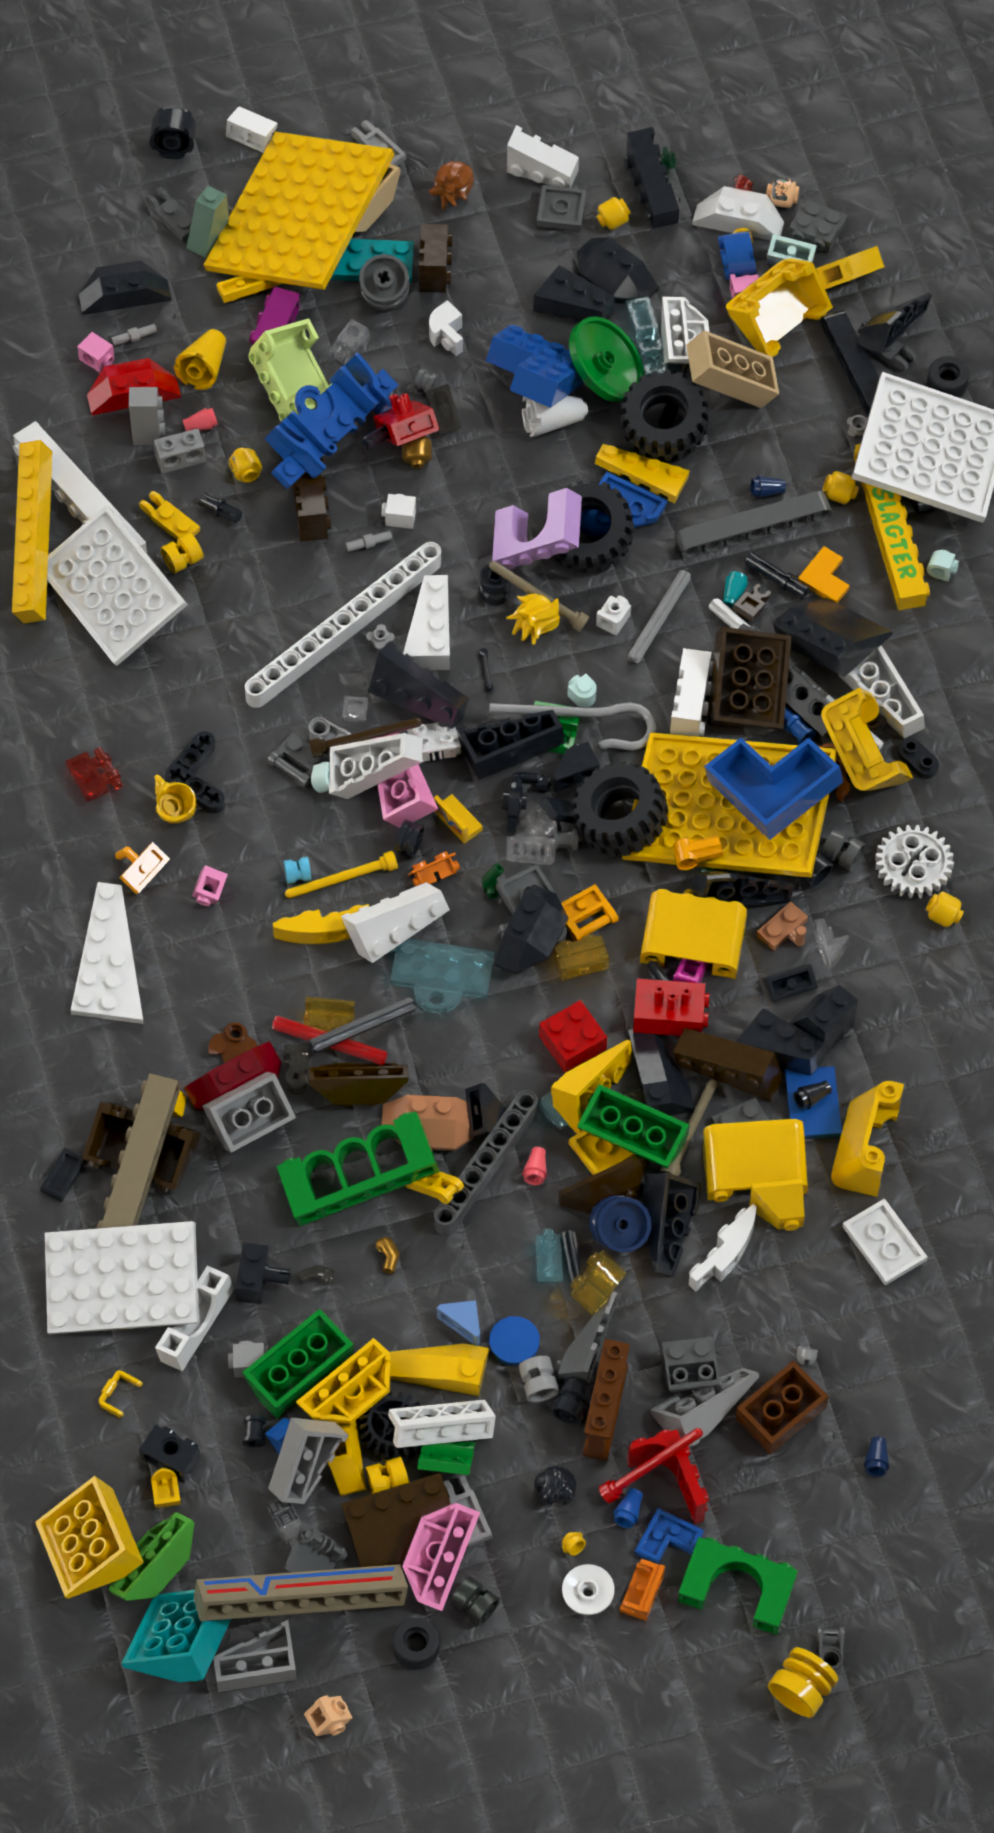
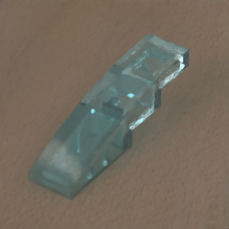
[626,297,669,377]

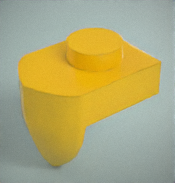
[151,1468,181,1509]

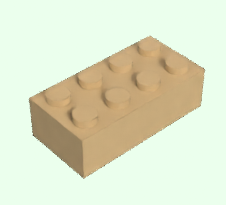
[686,330,779,408]

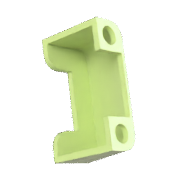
[248,318,332,422]

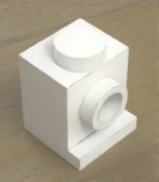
[596,596,631,636]

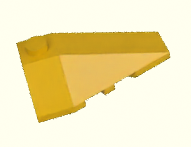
[390,1343,489,1396]

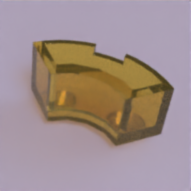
[570,1250,626,1315]

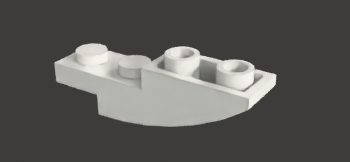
[689,1204,757,1291]

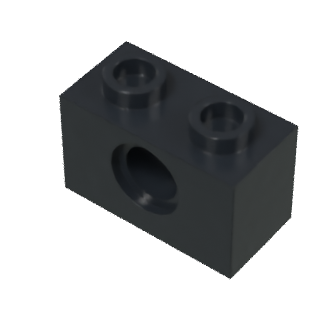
[139,1424,201,1483]

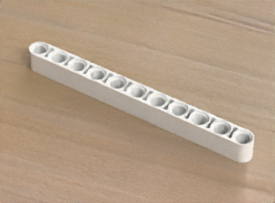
[245,542,441,708]

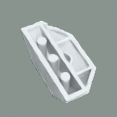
[692,186,784,241]
[661,297,709,364]

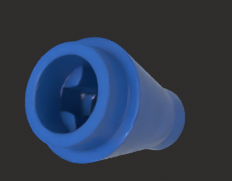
[613,1488,643,1529]

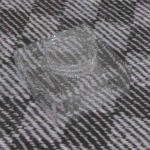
[342,696,369,723]

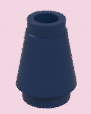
[750,475,786,499]
[864,1436,889,1477]

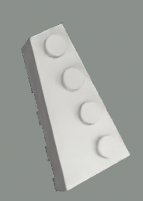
[403,575,450,670]
[839,646,925,738]
[670,648,713,737]
[329,733,423,799]
[341,882,450,963]

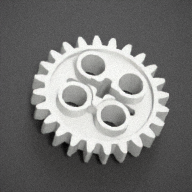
[875,825,954,898]

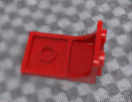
[627,1429,709,1525]

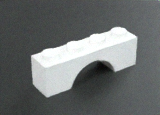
[155,1265,234,1371]

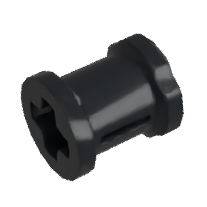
[242,1415,266,1448]

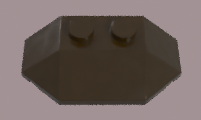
[309,1062,408,1106]
[559,1155,649,1214]

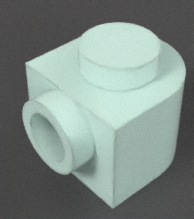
[927,550,959,582]
[568,674,596,708]
[311,762,330,793]

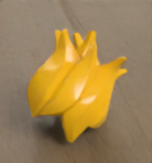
[506,593,560,645]

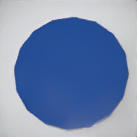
[489,1316,540,1366]

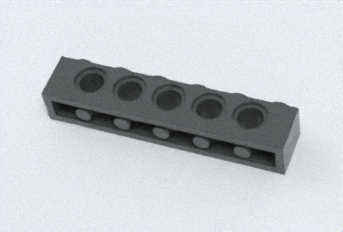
[738,623,831,740]

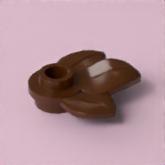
[208,1022,257,1063]

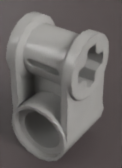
[309,717,351,755]

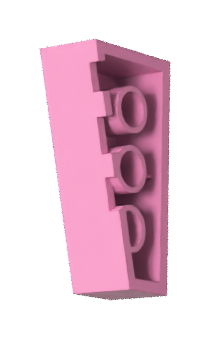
[373,732,438,828]

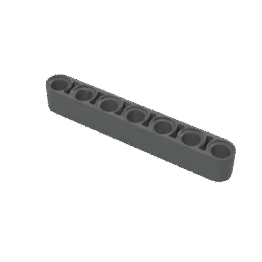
[675,491,833,558]
[434,1090,537,1235]

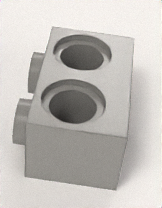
[154,428,206,474]

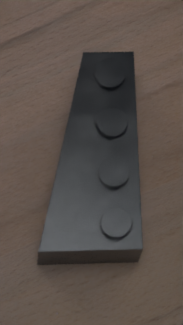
[623,127,679,229]
[368,642,469,729]

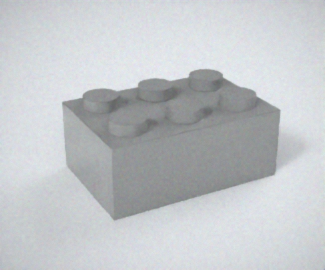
[202,1072,296,1153]

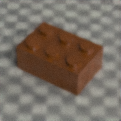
[735,1360,829,1455]

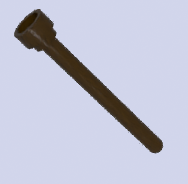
[309,718,422,758]

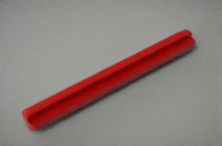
[272,1016,388,1065]

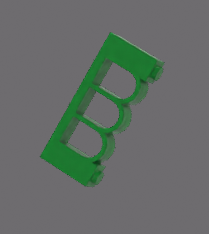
[277,1111,440,1227]

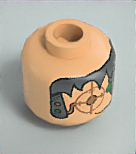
[766,177,800,208]

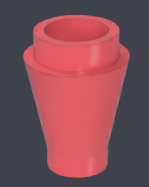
[183,408,218,431]
[522,1147,547,1185]

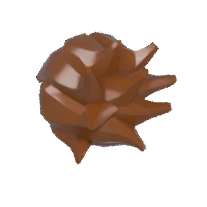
[429,161,474,210]

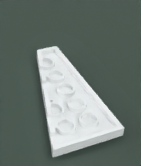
[71,882,144,1024]

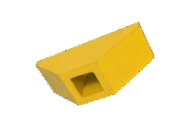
[328,1420,366,1496]

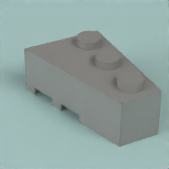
[129,387,165,446]
[268,1418,349,1504]

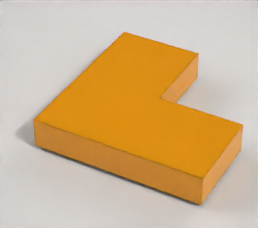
[798,546,850,603]

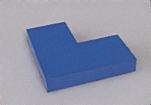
[634,1508,704,1564]

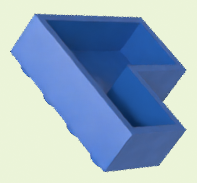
[486,325,584,408]
[704,738,843,840]

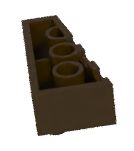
[293,458,332,542]
[673,1028,783,1103]

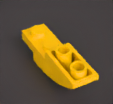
[816,246,884,289]
[272,904,369,944]

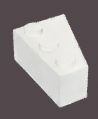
[507,125,579,188]

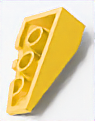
[551,1040,632,1134]

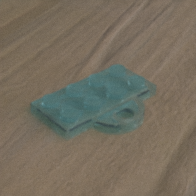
[390,939,495,1013]

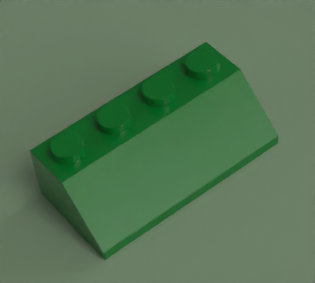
[577,1084,689,1169]
[242,1308,354,1419]

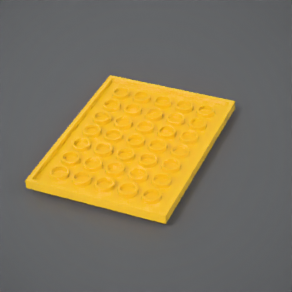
[204,131,395,290]
[622,732,837,878]

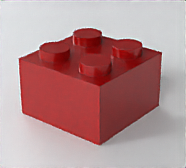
[539,1000,608,1073]

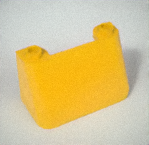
[726,258,833,357]
[821,687,913,791]
[831,1081,904,1197]
[702,1119,808,1202]

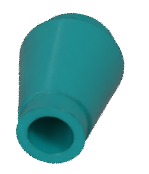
[723,571,748,608]

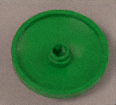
[569,317,644,403]

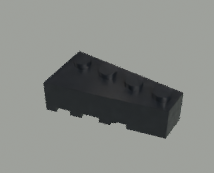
[457,709,565,780]

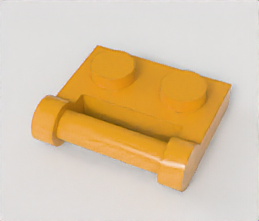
[561,884,619,944]

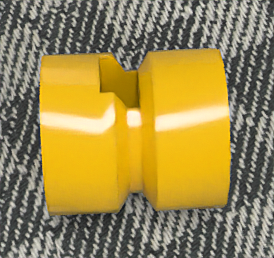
[160,532,204,574]
[365,1457,409,1494]

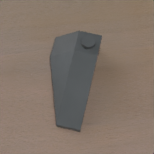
[554,1291,617,1385]

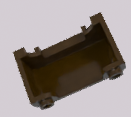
[82,1101,201,1193]

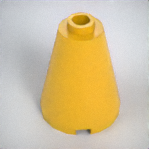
[174,329,226,390]

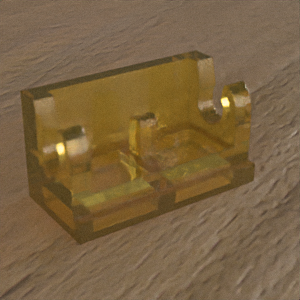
[304,996,356,1032]

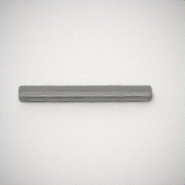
[628,570,691,664]

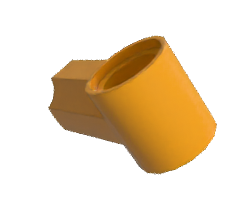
[673,835,723,870]

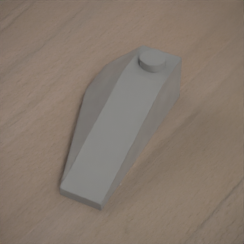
[650,1368,759,1446]

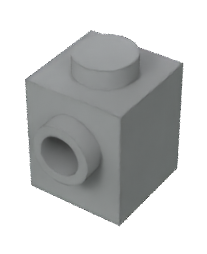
[228,1341,265,1378]

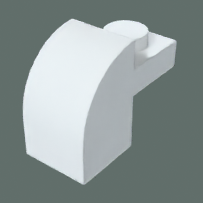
[429,300,463,356]

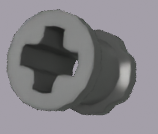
[553,828,578,850]

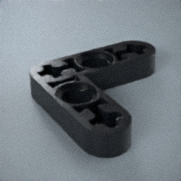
[165,731,225,813]

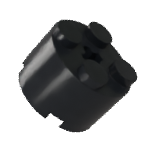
[150,108,196,159]

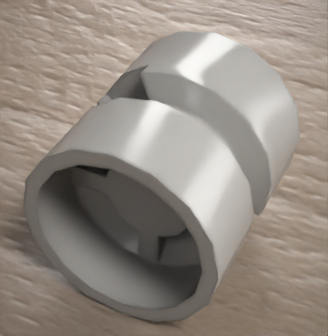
[518,1356,559,1403]

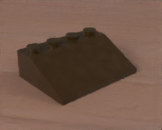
[708,627,791,730]
[341,1473,465,1573]

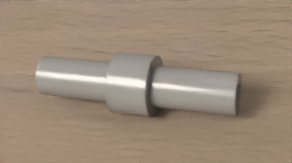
[111,324,157,346]
[345,531,392,552]

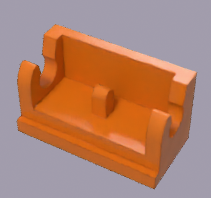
[619,1559,665,1621]

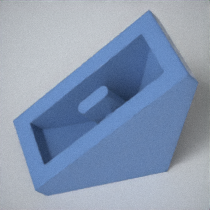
[437,1300,480,1346]

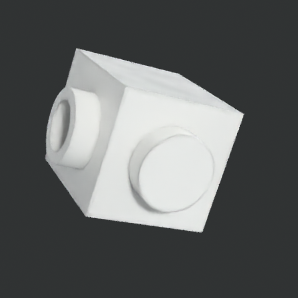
[381,494,416,529]

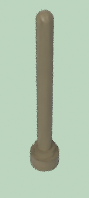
[489,561,589,632]
[659,1079,717,1176]

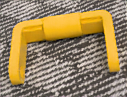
[99,1370,143,1418]

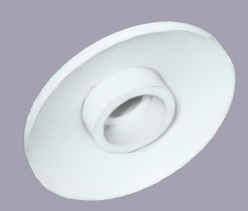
[562,1564,614,1615]

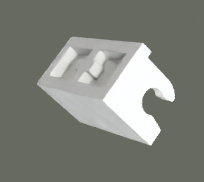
[226,107,277,153]

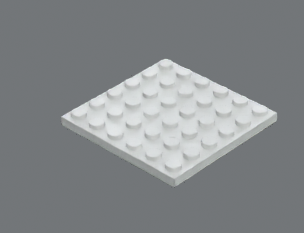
[852,372,994,523]

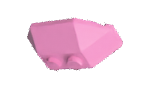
[402,1503,480,1611]

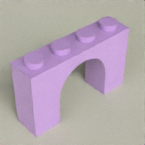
[492,488,582,570]

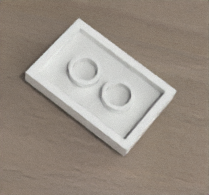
[842,1198,927,1285]

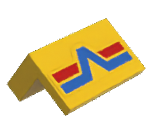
[434,794,483,844]

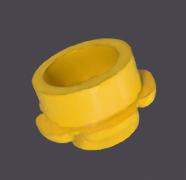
[562,1532,586,1556]

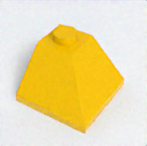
[749,1179,805,1231]

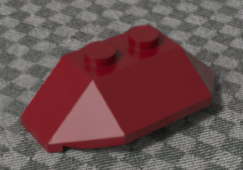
[184,1041,282,1111]

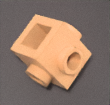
[304,1695,353,1736]

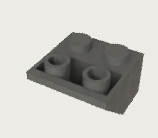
[661,1337,720,1392]

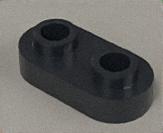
[898,738,939,779]

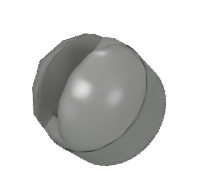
[797,1346,818,1366]

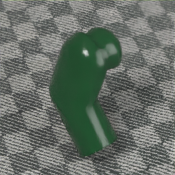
[481,863,504,899]

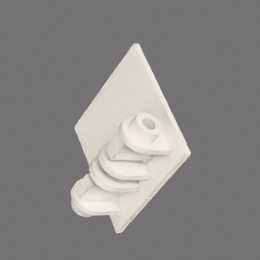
[407,723,461,762]

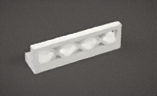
[388,1400,496,1448]

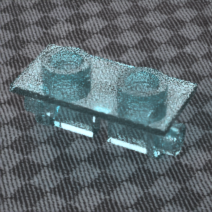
[536,1229,563,1282]

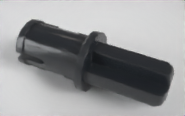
[198,492,243,523]

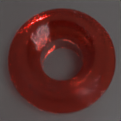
[733,173,754,191]

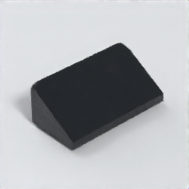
[762,964,818,1002]

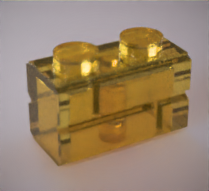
[554,934,609,981]

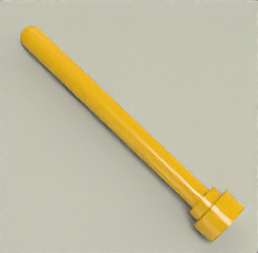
[285,851,398,898]

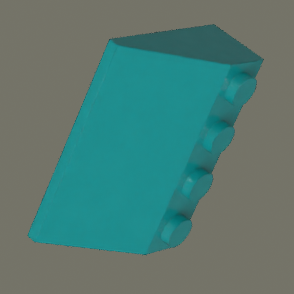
[121,1590,231,1682]

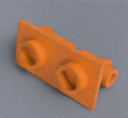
[408,851,460,887]

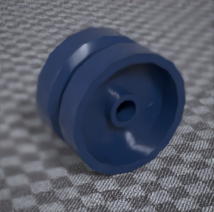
[589,1195,651,1252]

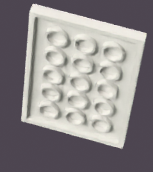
[47,505,188,666]
[45,1221,199,1335]

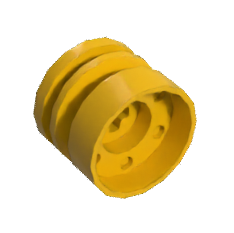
[768,1647,839,1718]

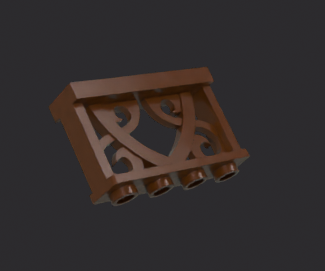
[583,1339,630,1461]

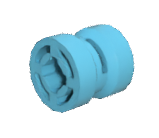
[284,857,312,884]

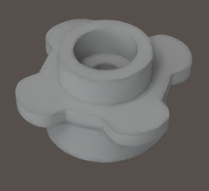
[847,415,868,437]
[366,624,395,650]

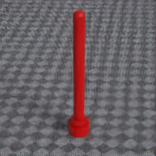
[599,1428,703,1504]

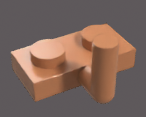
[756,902,808,951]

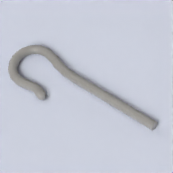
[489,702,657,751]

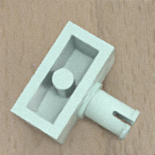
[766,234,816,266]

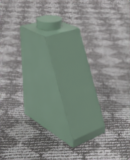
[187,186,229,258]

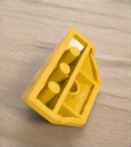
[296,1338,391,1424]

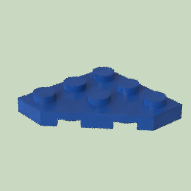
[580,472,668,537]

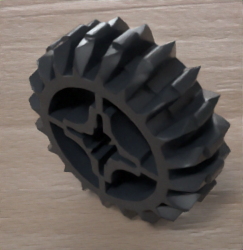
[359,1391,426,1460]

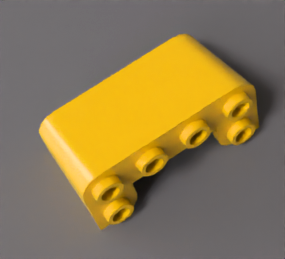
[640,889,747,979]

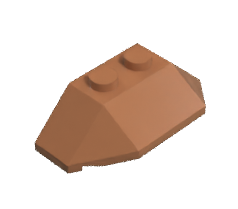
[382,1095,473,1151]

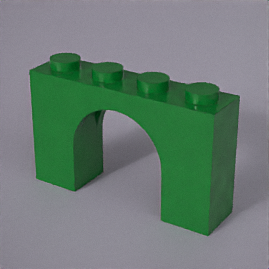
[678,1537,798,1635]

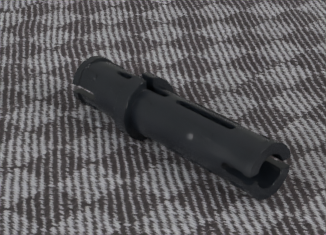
[745,552,810,600]

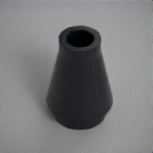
[793,1080,832,1110]

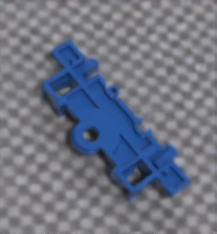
[265,353,398,489]

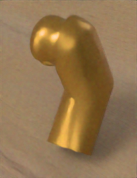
[376,1237,400,1274]

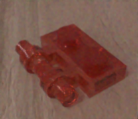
[65,747,123,802]

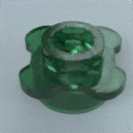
[660,147,676,174]

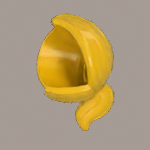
[154,775,196,823]

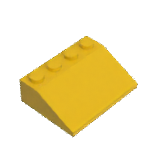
[35,1476,144,1599]

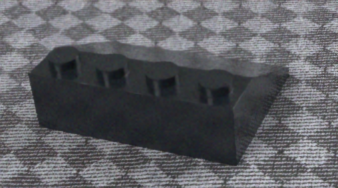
[773,598,893,677]

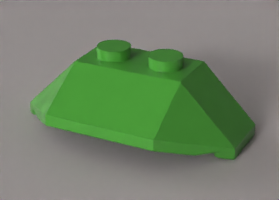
[108,1512,194,1601]

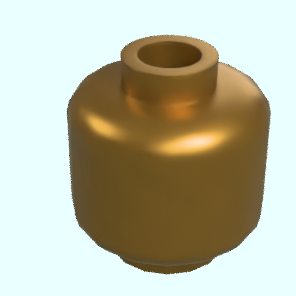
[402,435,432,468]

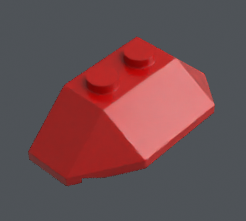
[87,358,181,415]

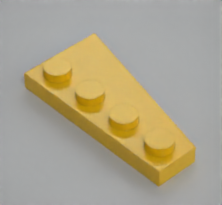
[595,444,690,504]

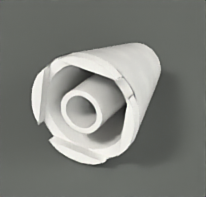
[522,396,588,437]

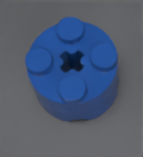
[718,231,757,281]

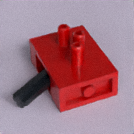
[362,393,440,449]
[633,960,710,1036]

